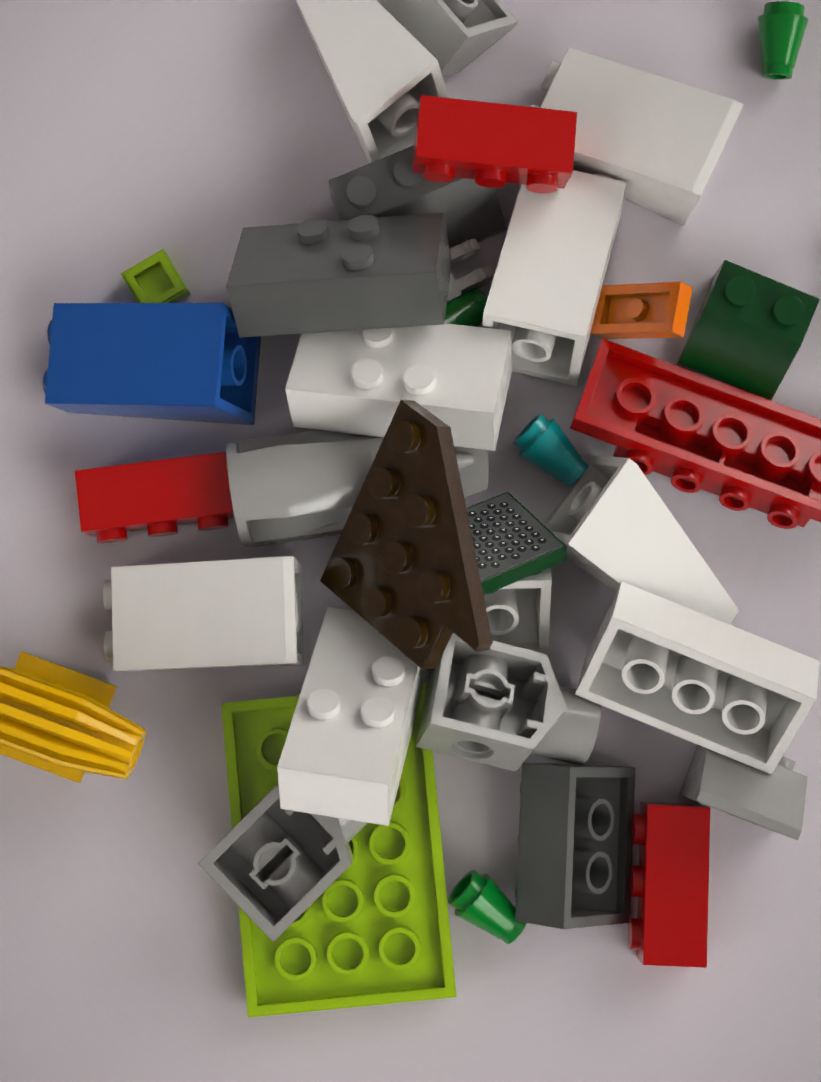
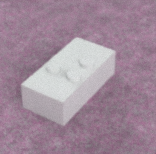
[285,323,512,451]
[575,581,820,775]
[277,607,427,826]

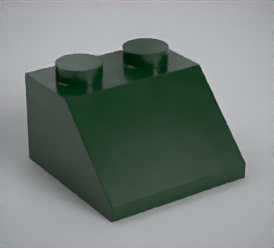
[677,260,820,400]

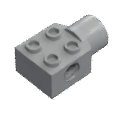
[416,633,601,772]
[198,785,367,942]

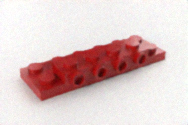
[569,338,821,529]

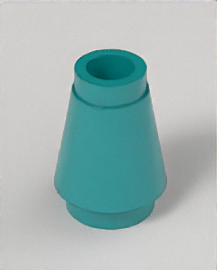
[513,413,589,487]

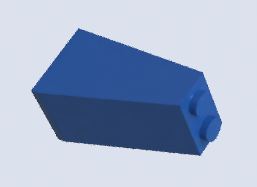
[43,303,261,425]

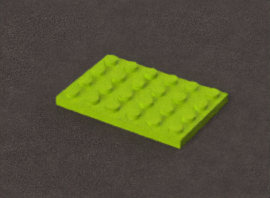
[221,683,457,1018]

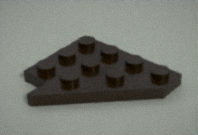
[320,400,493,670]

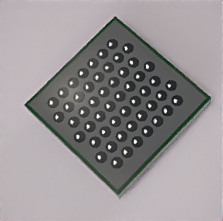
[466,492,567,596]

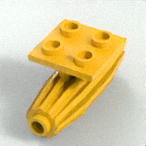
[0,651,147,783]

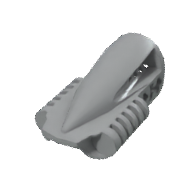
[226,430,489,547]

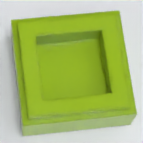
[121,249,191,303]

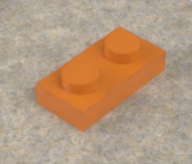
[590,281,692,339]

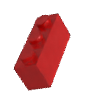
[412,95,577,193]
[75,452,235,543]
[628,801,710,968]

